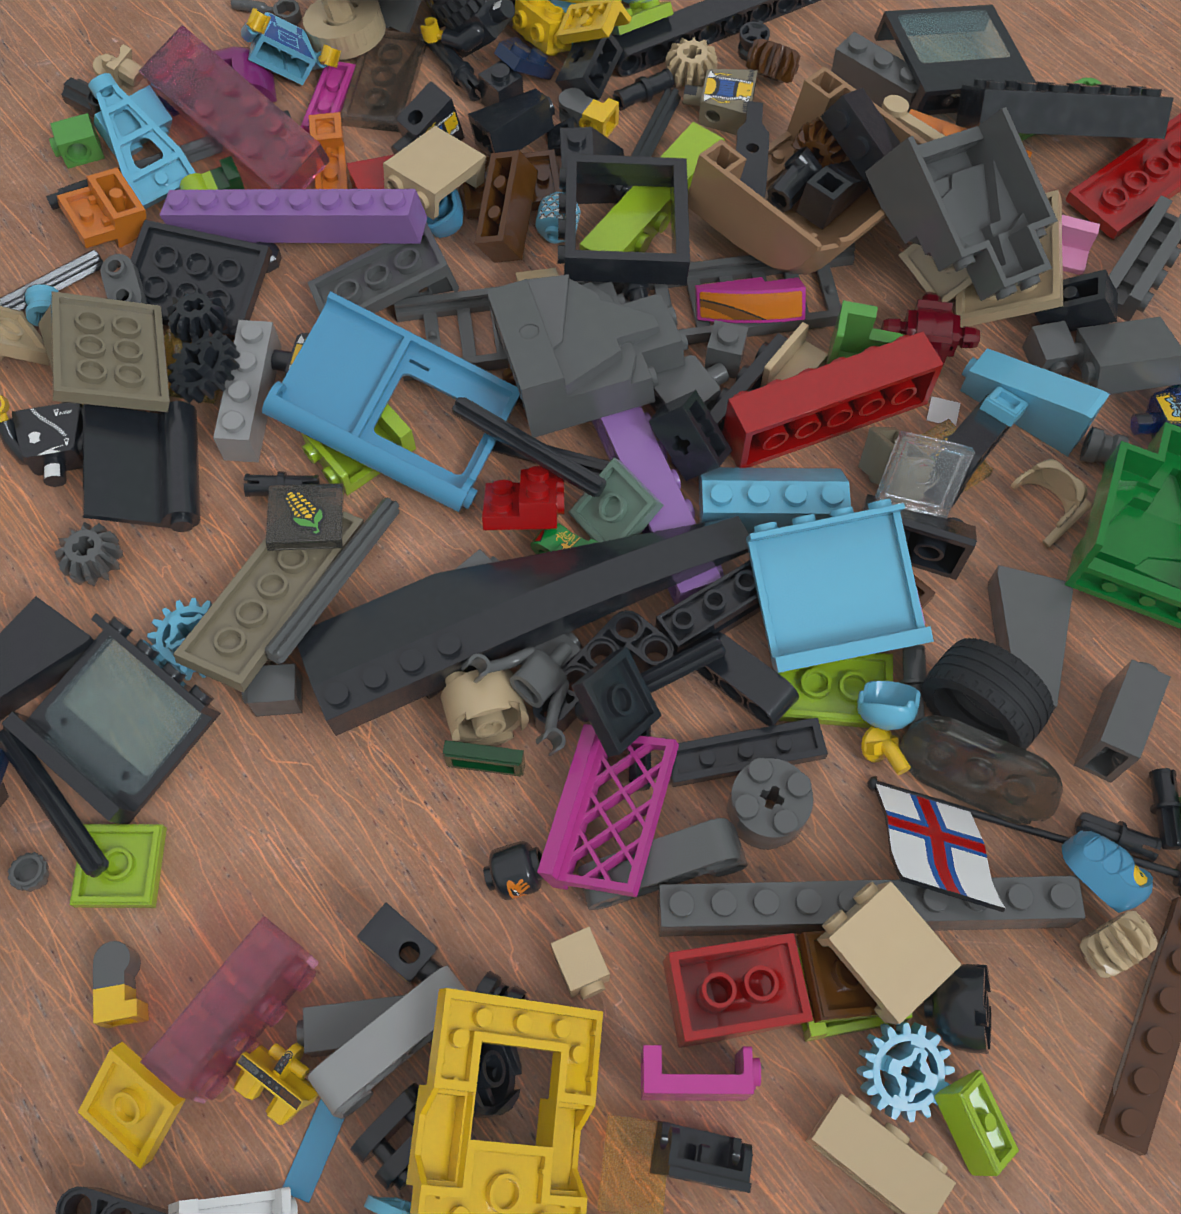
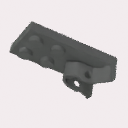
[307,222,459,314]

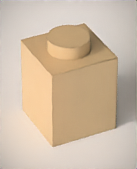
[550,927,610,1000]

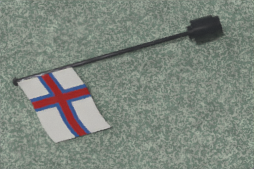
[867,776,1181,913]

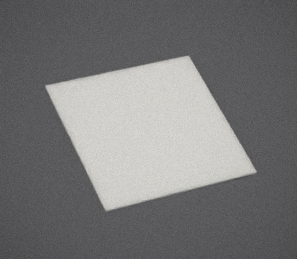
[927,396,961,427]

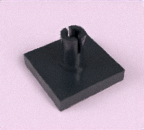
[571,647,662,757]

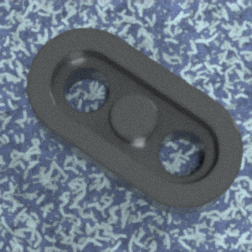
[100,254,147,304]

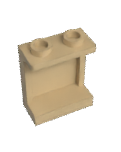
[383,126,486,219]
[817,881,962,1024]

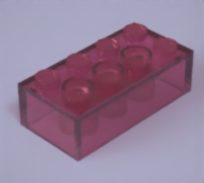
[140,916,319,1104]

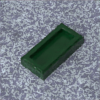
[442,740,525,777]

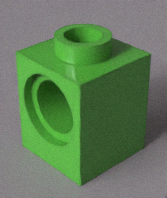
[49,113,105,169]

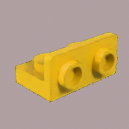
[556,0,632,44]

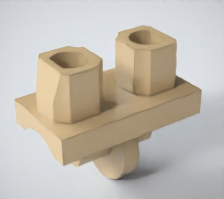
[93,44,145,96]

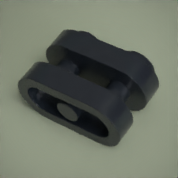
[350,1082,419,1191]

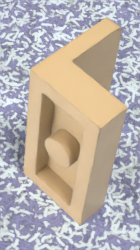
[760,322,828,388]

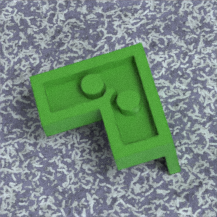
[826,300,905,365]

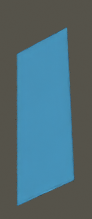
[282,1099,345,1203]

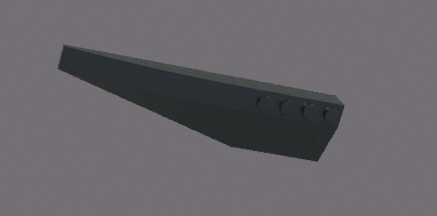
[297,516,749,736]

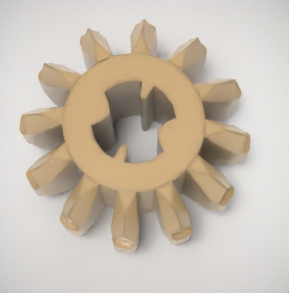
[665,37,718,88]
[1079,911,1158,978]

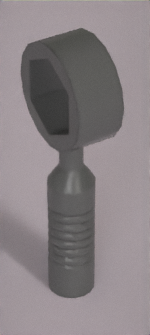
[231,0,302,25]

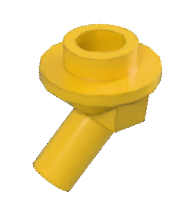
[861,726,911,775]

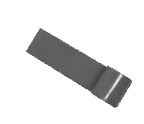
[578,818,748,910]

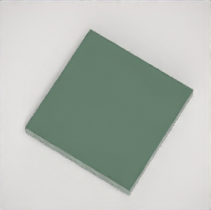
[568,457,664,542]

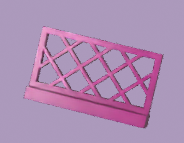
[537,724,679,897]

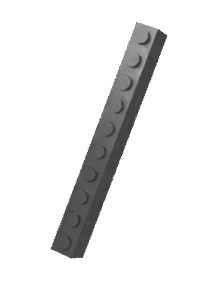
[657,876,1086,937]

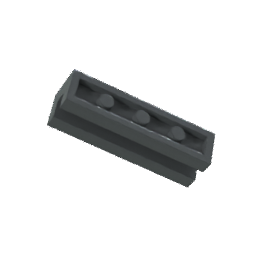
[1109,195,1181,321]

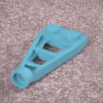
[88,73,196,209]

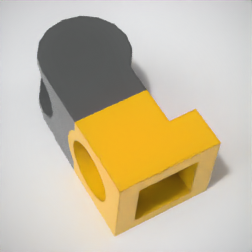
[559,88,619,138]
[93,941,149,1029]

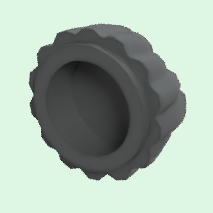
[8,852,49,892]

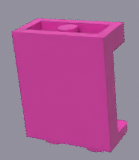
[641,1045,761,1101]

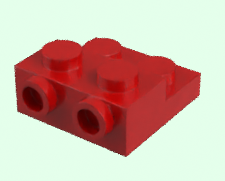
[482,466,565,530]

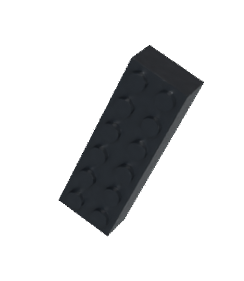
[956,79,1174,139]

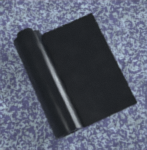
[83,401,201,532]

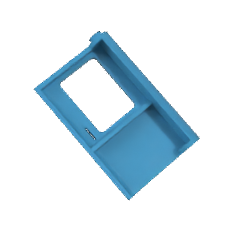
[262,291,520,512]

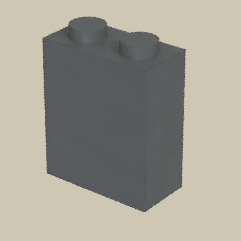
[1074,317,1181,394]
[1074,659,1171,783]

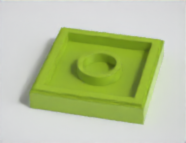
[69,824,167,908]

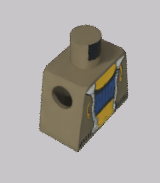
[683,69,758,135]

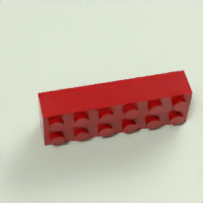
[723,331,944,468]

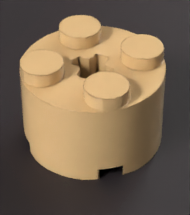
[441,669,529,746]

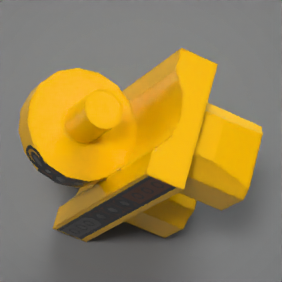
[234,1043,318,1125]

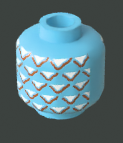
[535,192,581,244]

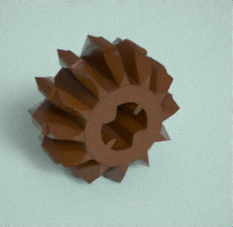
[746,39,801,83]
[792,117,847,168]

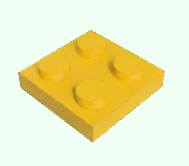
[78,1042,186,1169]

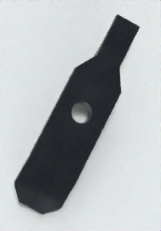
[736,101,770,198]

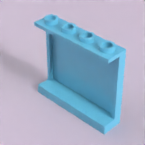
[746,499,934,673]

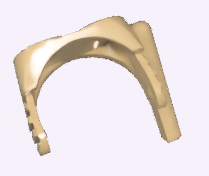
[1011,459,1091,548]

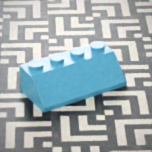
[698,467,851,534]

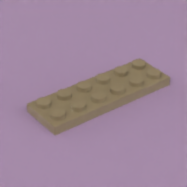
[173,496,364,693]

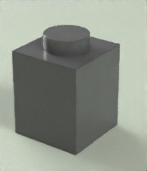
[705,320,749,379]
[1022,321,1079,376]
[242,663,303,717]

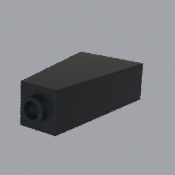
[0,596,94,721]

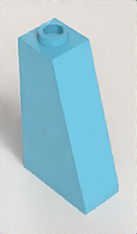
[960,348,1110,457]

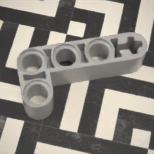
[307,966,467,1119]

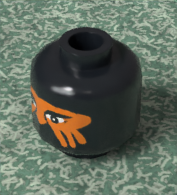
[483,841,543,900]

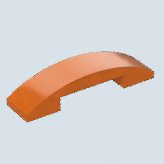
[309,112,349,189]

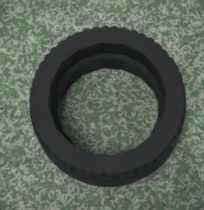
[921,638,1054,760]

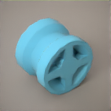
[25,284,59,327]

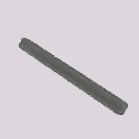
[265,497,400,664]

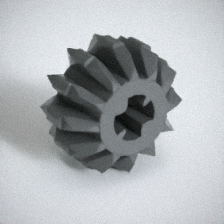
[54,522,124,587]

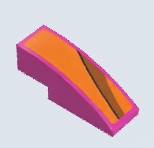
[695,277,806,323]

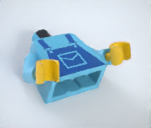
[241,8,341,85]

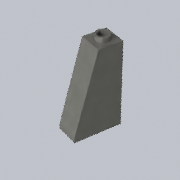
[987,565,1073,711]

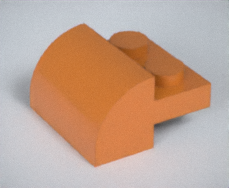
[57,167,146,248]

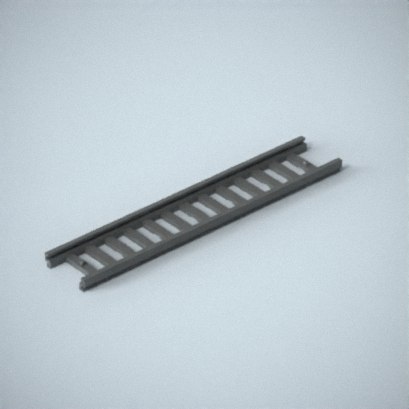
[394,243,873,381]

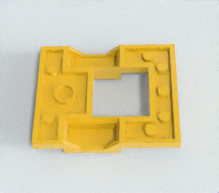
[406,988,603,1214]

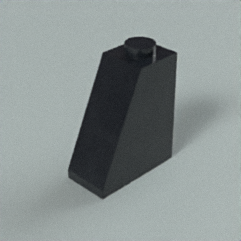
[468,88,555,157]

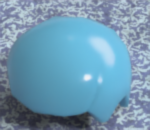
[857,681,921,731]

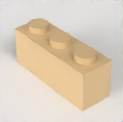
[805,1094,956,1214]

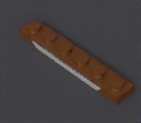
[1097,897,1181,1156]

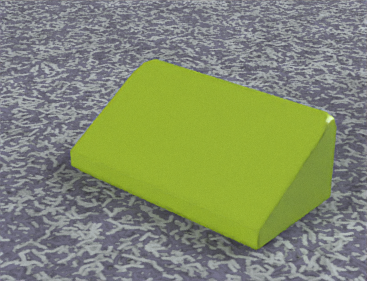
[935,1070,1019,1176]

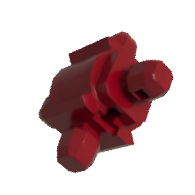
[881,292,980,366]

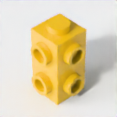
[512,0,572,56]

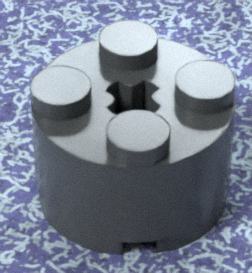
[727,758,813,850]

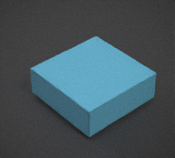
[979,386,1029,427]

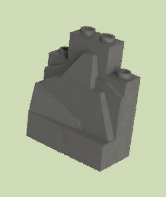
[865,107,1058,301]
[486,274,688,438]

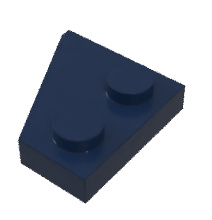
[494,37,556,80]

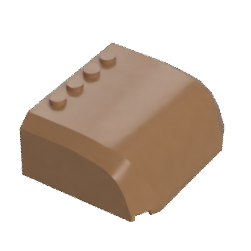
[688,66,927,275]

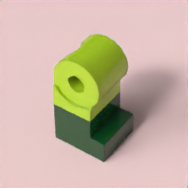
[180,156,245,190]

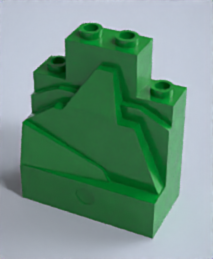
[1065,422,1181,629]

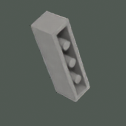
[213,320,282,462]

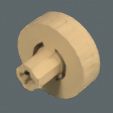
[303,0,386,60]

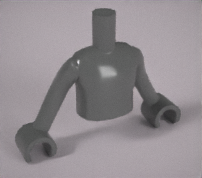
[461,642,572,756]

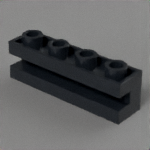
[655,560,761,656]

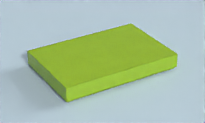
[778,653,893,728]

